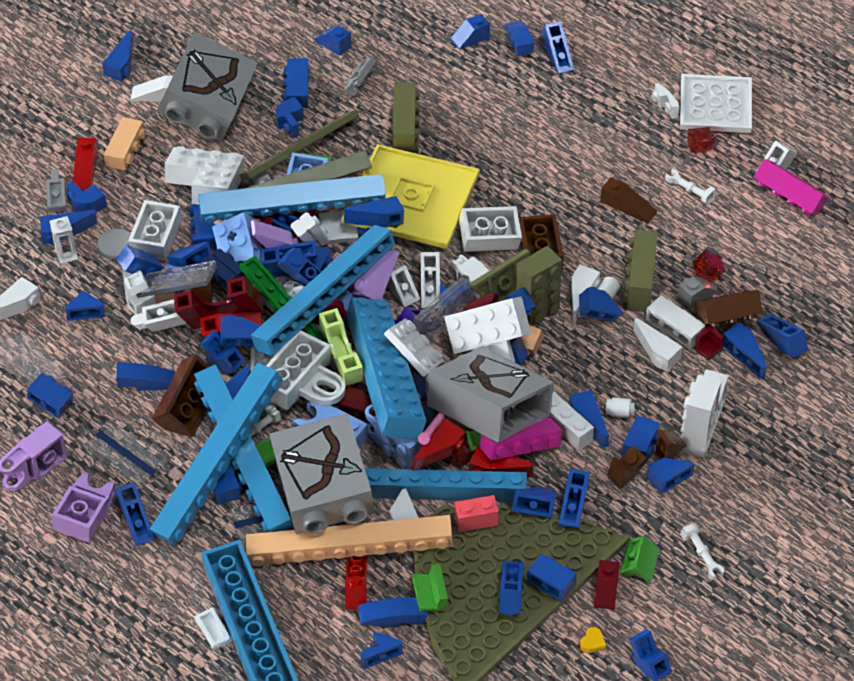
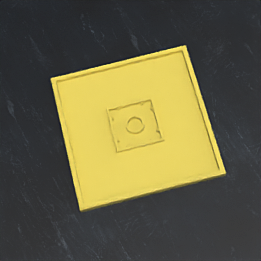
[341,144,480,249]

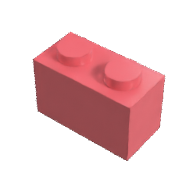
[454,495,499,533]

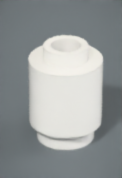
[597,277,620,300]
[606,397,635,418]

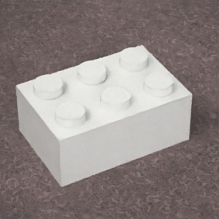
[128,200,182,261]
[459,206,522,252]

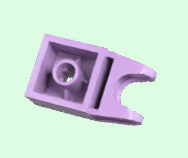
[0,421,68,491]
[52,472,116,543]

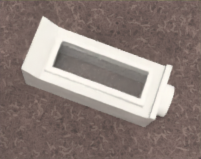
[49,216,78,264]

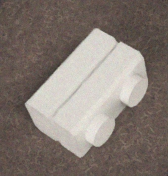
[291,213,329,246]

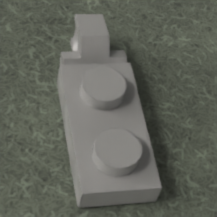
[343,56,376,98]
[46,169,67,213]

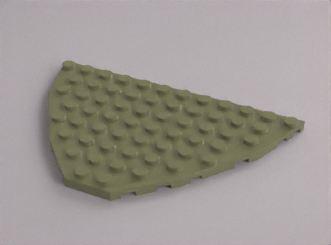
[414,504,630,681]

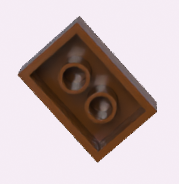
[519,214,564,271]
[694,290,763,327]

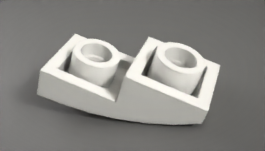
[652,83,679,119]

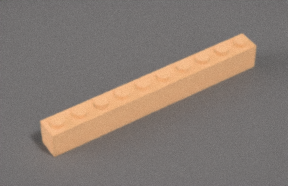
[246,515,453,566]

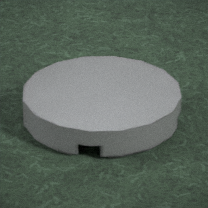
[97,228,131,260]

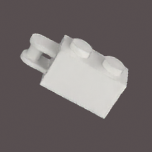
[450,254,489,299]
[131,299,187,332]

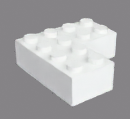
[165,146,244,205]
[681,369,729,458]

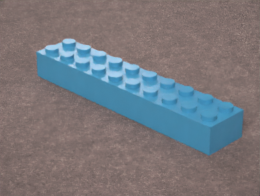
[346,297,427,439]
[201,540,298,681]

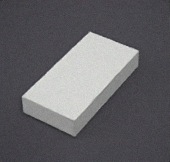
[124,270,149,296]
[194,607,232,651]

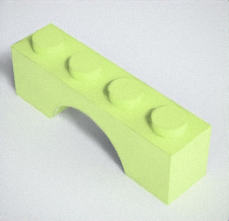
[319,308,363,386]

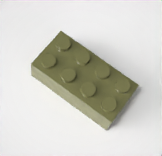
[393,82,420,153]
[624,230,658,312]
[516,246,562,325]

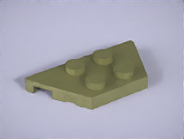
[469,249,530,302]

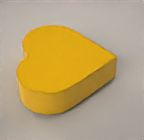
[580,627,606,653]

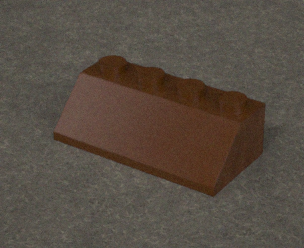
[151,354,223,437]

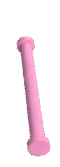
[418,412,447,445]

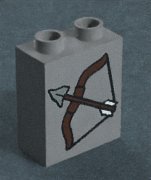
[157,32,258,141]
[426,346,554,443]
[269,413,375,535]

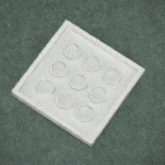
[680,74,752,133]

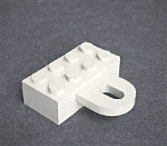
[444,296,531,362]
[266,331,345,410]

